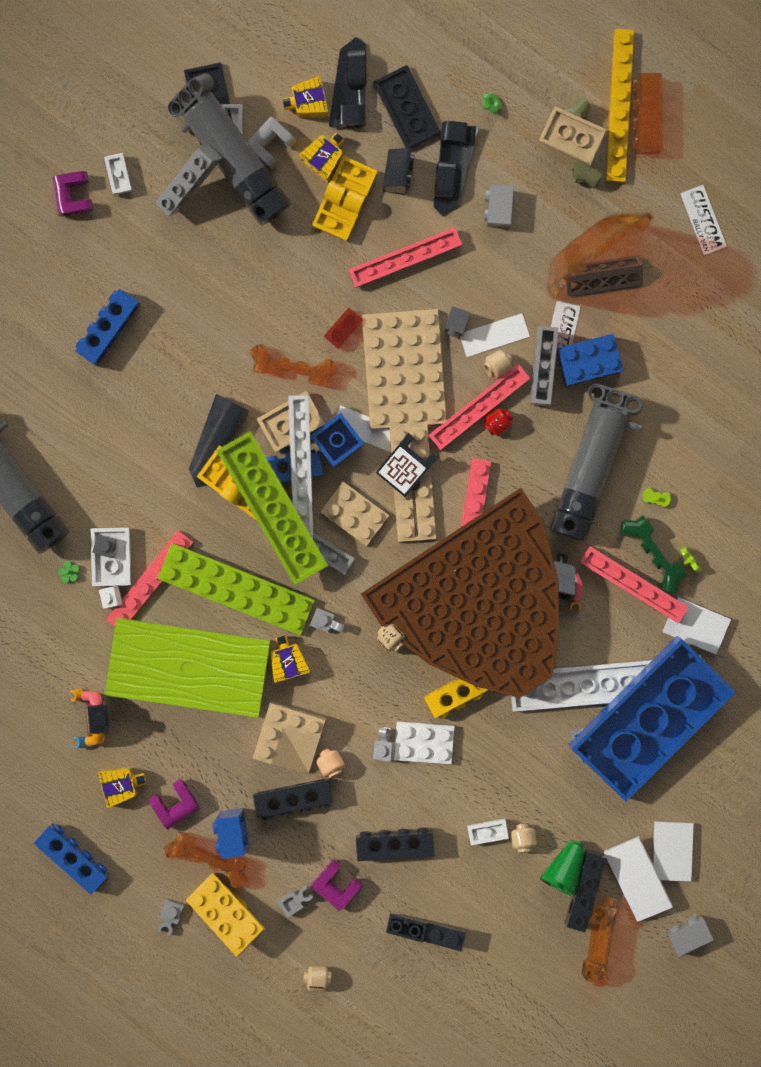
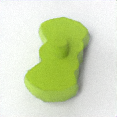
[643,487,671,508]
[680,547,702,573]

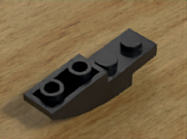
[386,913,467,952]

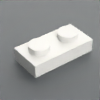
[104,153,132,196]
[467,818,509,845]

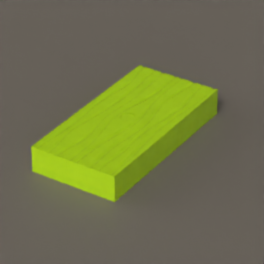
[104,617,270,718]

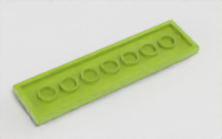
[216,431,328,585]
[157,543,315,635]

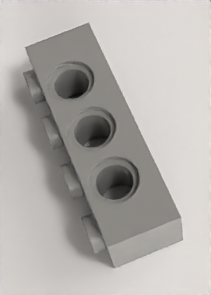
[155,144,222,216]
[530,326,559,407]

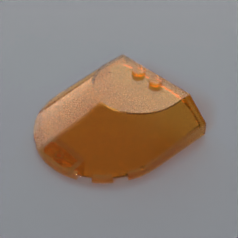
[547,211,655,299]

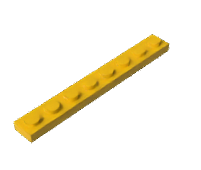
[605,29,634,183]

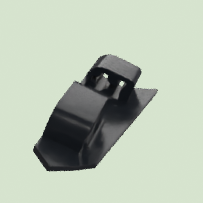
[329,37,367,128]
[433,121,479,216]
[189,394,249,488]

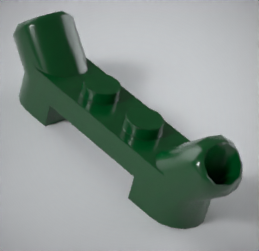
[620,515,687,594]

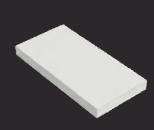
[604,836,673,922]

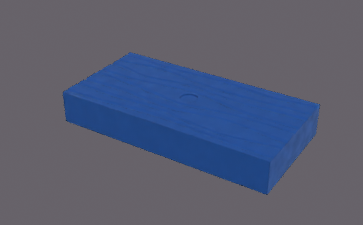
[569,635,736,802]

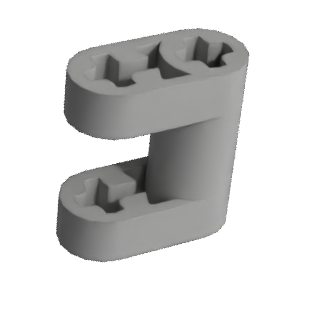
[247,116,297,169]

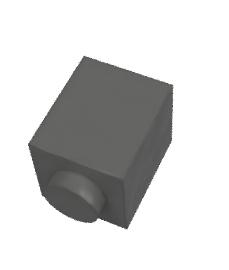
[444,306,470,338]

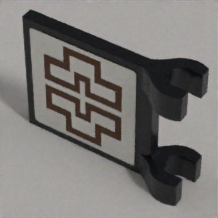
[375,433,438,497]

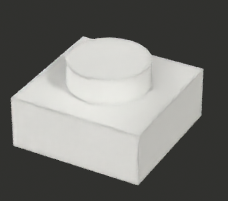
[99,586,122,609]

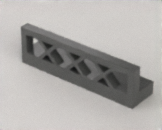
[563,255,643,296]

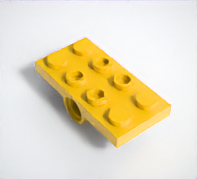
[312,156,378,242]
[197,445,257,521]
[186,873,265,957]

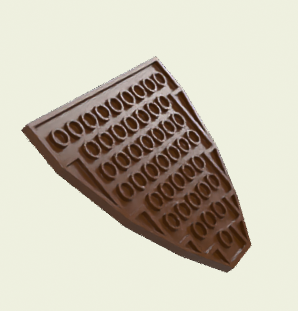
[361,488,559,698]

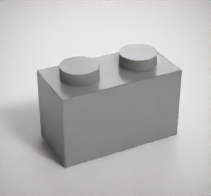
[484,184,514,228]
[666,915,713,956]

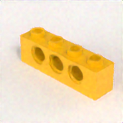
[424,678,492,719]

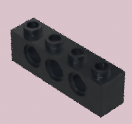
[253,778,333,820]
[356,827,435,861]
[564,849,606,933]

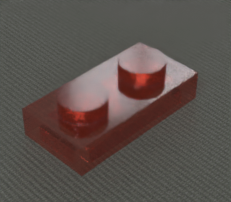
[324,308,363,349]

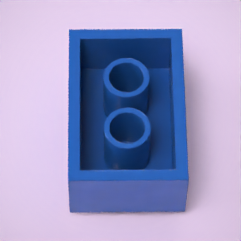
[556,333,624,387]
[213,808,249,859]

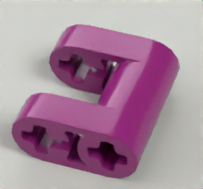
[52,171,94,217]
[148,778,201,830]
[310,859,363,912]

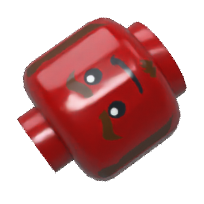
[484,408,514,436]

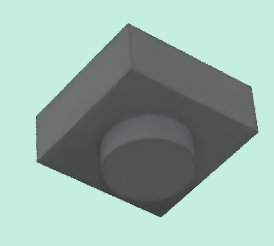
[92,534,117,558]

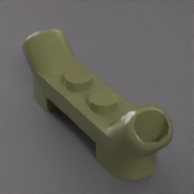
[562,98,603,187]

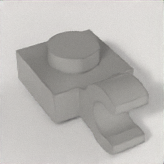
[310,608,345,633]
[373,727,395,762]

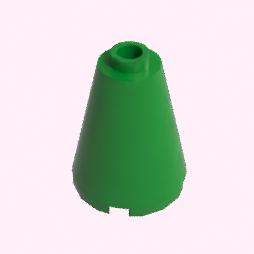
[540,840,586,897]

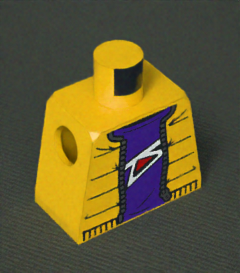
[282,76,328,118]
[299,133,344,182]
[271,635,310,683]
[98,767,147,808]

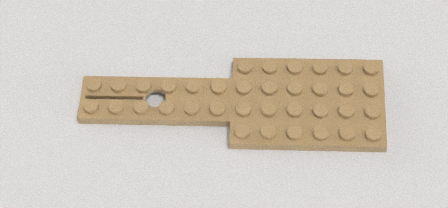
[362,309,446,542]

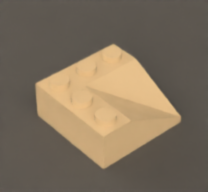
[253,701,326,773]

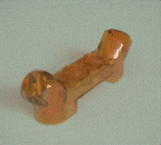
[249,344,338,387]
[164,831,248,888]
[582,897,620,987]

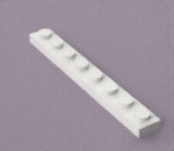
[288,395,313,539]

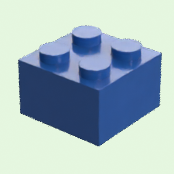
[310,413,365,468]

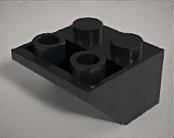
[382,148,415,195]

